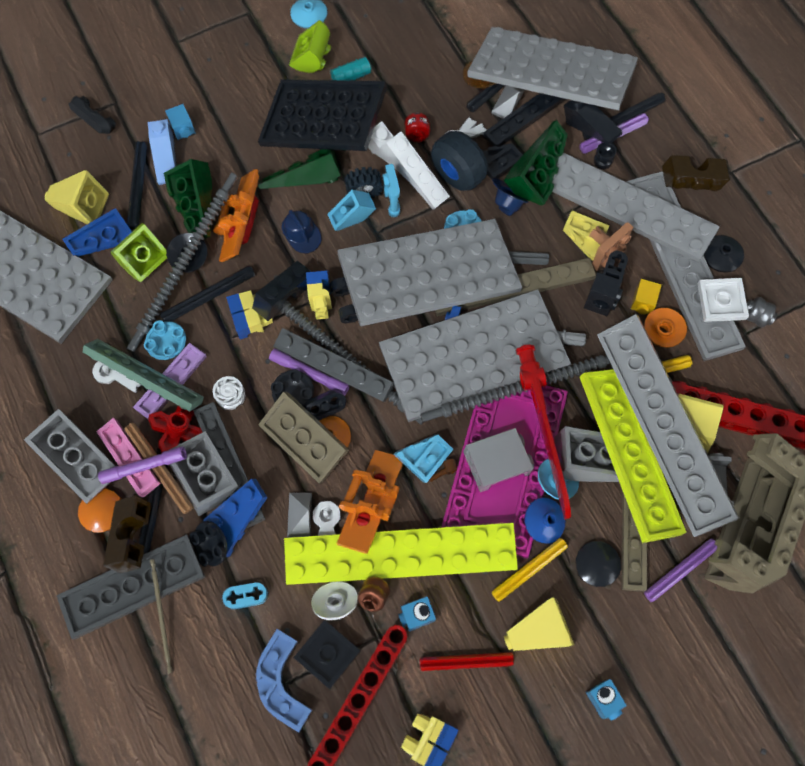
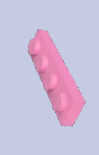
[96,418,161,498]

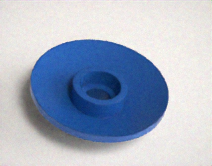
[525,498,565,544]

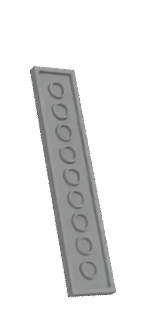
[552,153,720,263]
[627,171,746,361]
[597,314,740,537]

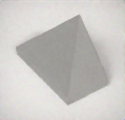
[491,85,524,118]
[287,493,312,538]

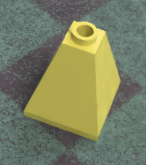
[45,170,109,224]
[504,597,575,651]

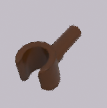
[429,459,457,482]

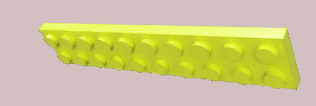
[284,523,518,585]

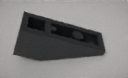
[564,100,623,145]

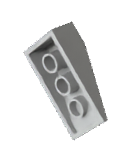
[24,409,116,504]
[554,426,619,482]

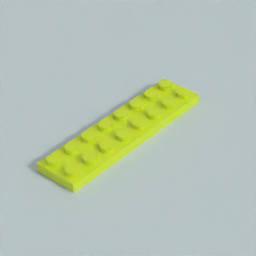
[580,369,686,543]

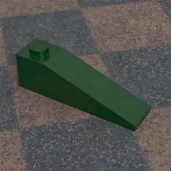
[504,120,568,206]
[258,149,341,189]
[164,159,212,239]

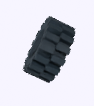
[345,167,383,199]

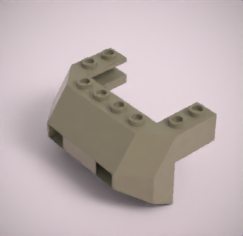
[704,434,805,594]

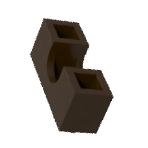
[662,155,730,191]
[103,495,151,573]

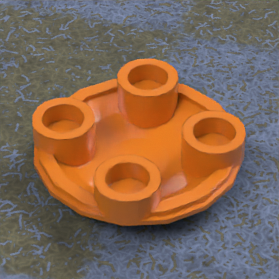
[78,489,121,533]

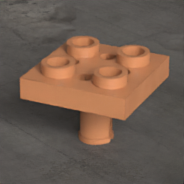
[589,222,634,272]

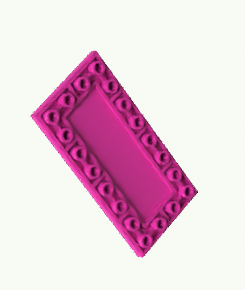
[441,385,568,559]

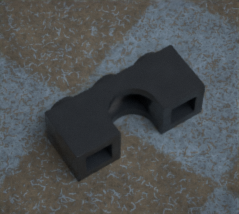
[252,260,311,321]

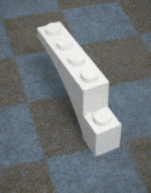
[368,121,450,210]

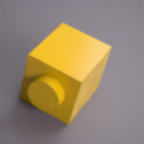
[630,279,661,315]

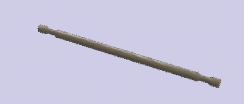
[150,559,172,674]

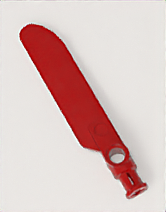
[515,344,571,520]

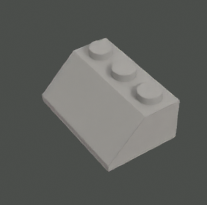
[169,431,238,516]

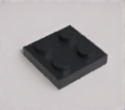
[293,620,361,689]

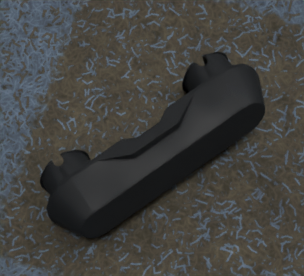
[69,96,116,134]

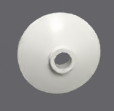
[311,582,358,620]

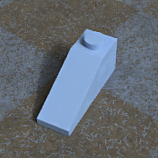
[148,119,176,185]

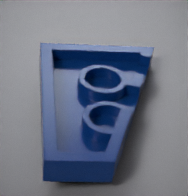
[63,208,132,257]
[203,479,267,557]

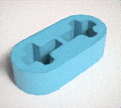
[222,583,268,609]

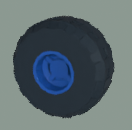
[431,131,488,191]

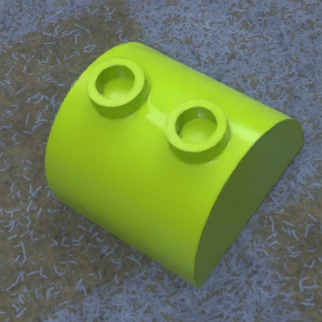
[289,20,331,73]
[110,223,167,282]

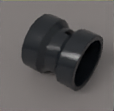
[593,142,617,170]

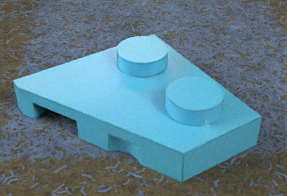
[393,434,453,483]

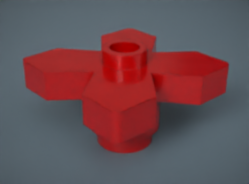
[148,406,203,453]

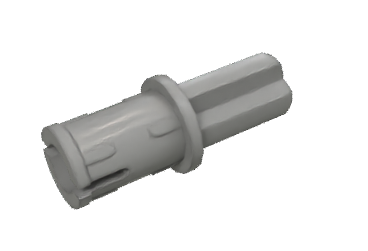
[557,330,586,346]

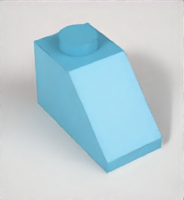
[327,190,376,231]

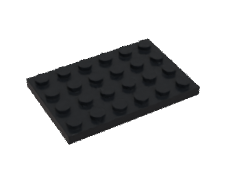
[258,79,388,151]

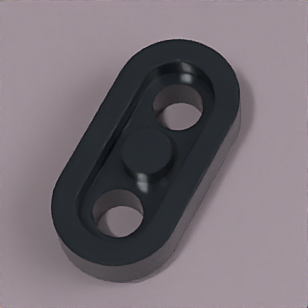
[303,389,346,421]

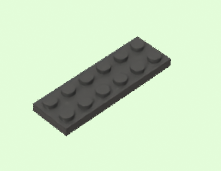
[56,535,205,640]

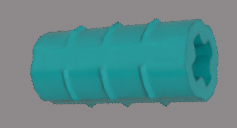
[330,57,371,80]

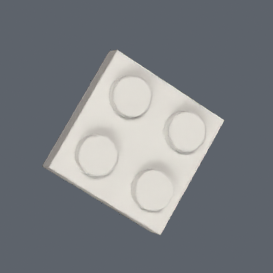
[697,278,749,322]

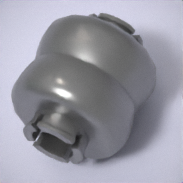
[747,297,778,328]

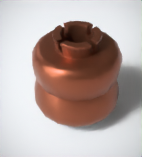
[357,577,390,612]

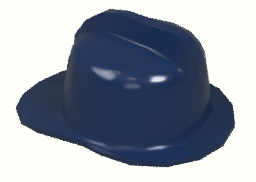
[492,178,528,216]
[281,210,321,254]

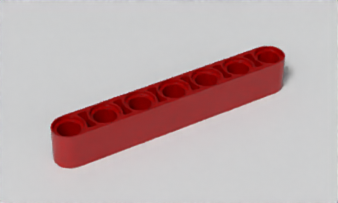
[307,625,407,766]

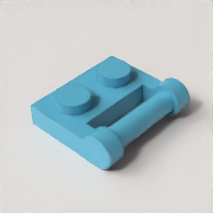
[382,164,400,217]

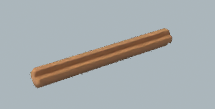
[125,423,194,514]

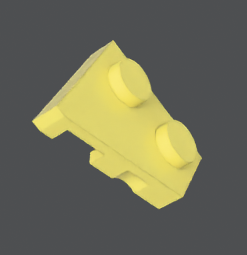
[563,211,609,261]

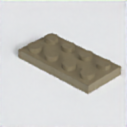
[258,392,349,484]

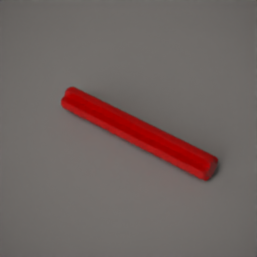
[419,652,514,671]

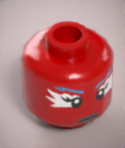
[404,112,430,142]

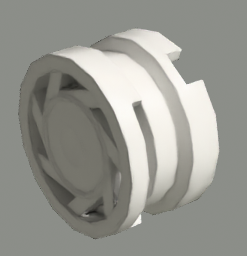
[213,376,246,410]

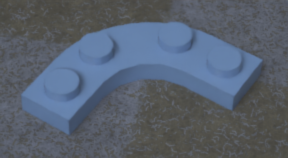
[256,629,312,732]

